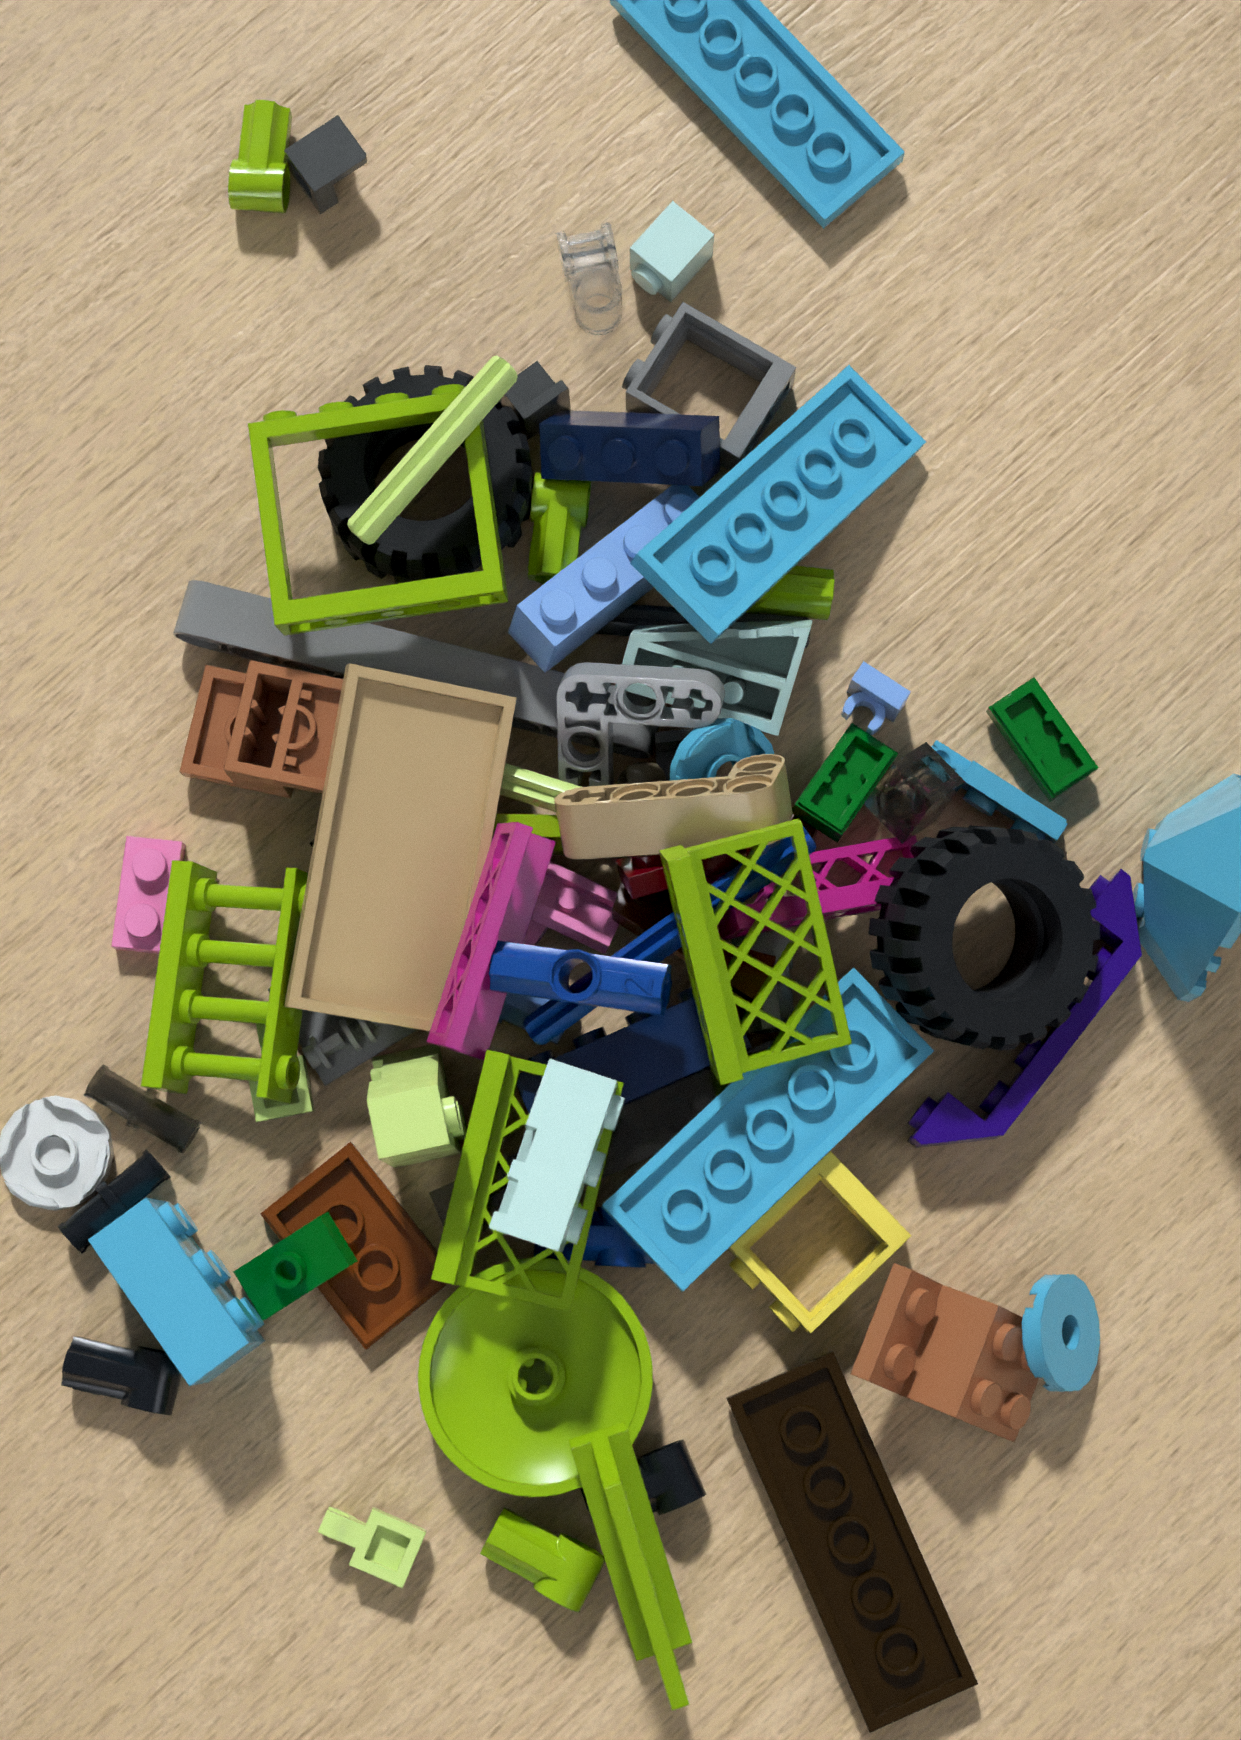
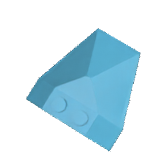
[1133,774,1241,1002]

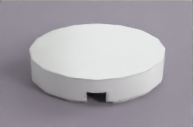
[0,1095,114,1211]

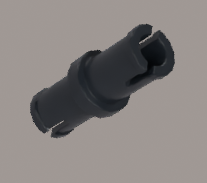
[58,1149,171,1254]

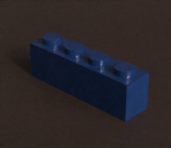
[517,987,752,1113]

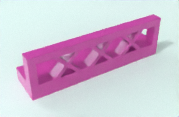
[426,822,556,1060]
[706,834,917,940]

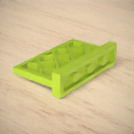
[659,819,852,1085]
[431,1049,624,1312]
[568,1422,692,1711]

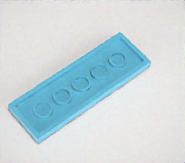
[610,0,905,229]
[630,365,926,644]
[602,968,934,1292]

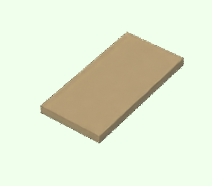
[284,663,517,1031]

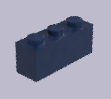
[539,410,720,486]

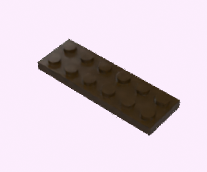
[726,1351,978,1733]

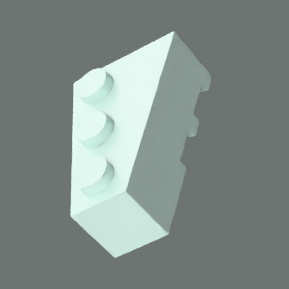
[615,620,813,736]
[489,1058,625,1252]

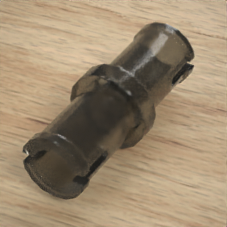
[84,1064,202,1154]

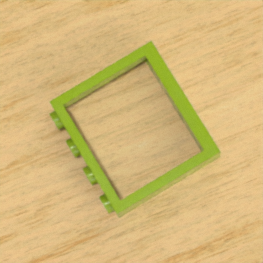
[248,384,508,636]

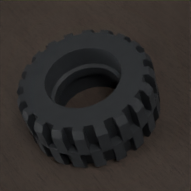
[317,365,533,584]
[868,825,1100,1051]

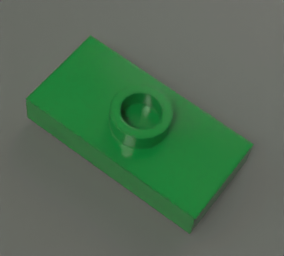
[986,677,1099,802]
[792,723,898,843]
[234,1212,358,1321]

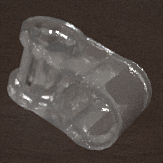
[556,222,623,335]

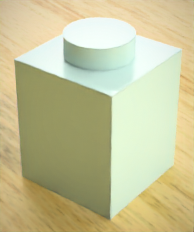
[630,201,714,302]

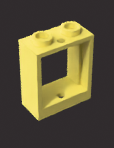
[728,1151,911,1333]

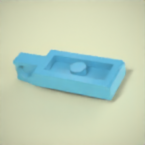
[918,740,1068,844]

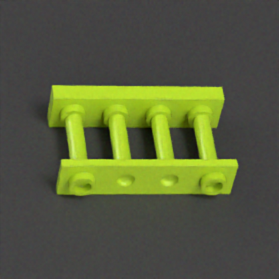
[141,860,308,1104]

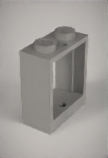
[622,302,796,471]

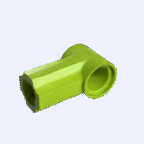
[228,100,292,213]
[528,472,591,585]
[747,565,835,620]
[480,1507,605,1612]

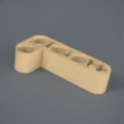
[554,754,793,859]

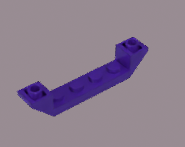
[907,869,1142,1148]

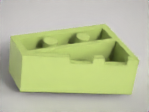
[367,1044,467,1168]

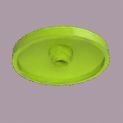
[418,1258,653,1497]

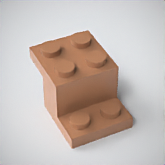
[179,660,343,799]
[851,1263,1039,1443]

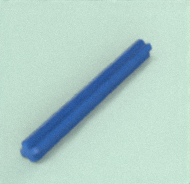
[523,826,816,1045]

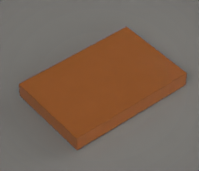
[260,1142,448,1350]

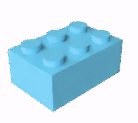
[88,1197,265,1386]

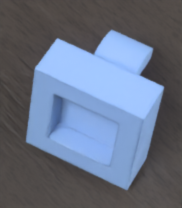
[841,661,911,735]

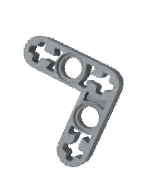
[556,662,725,786]

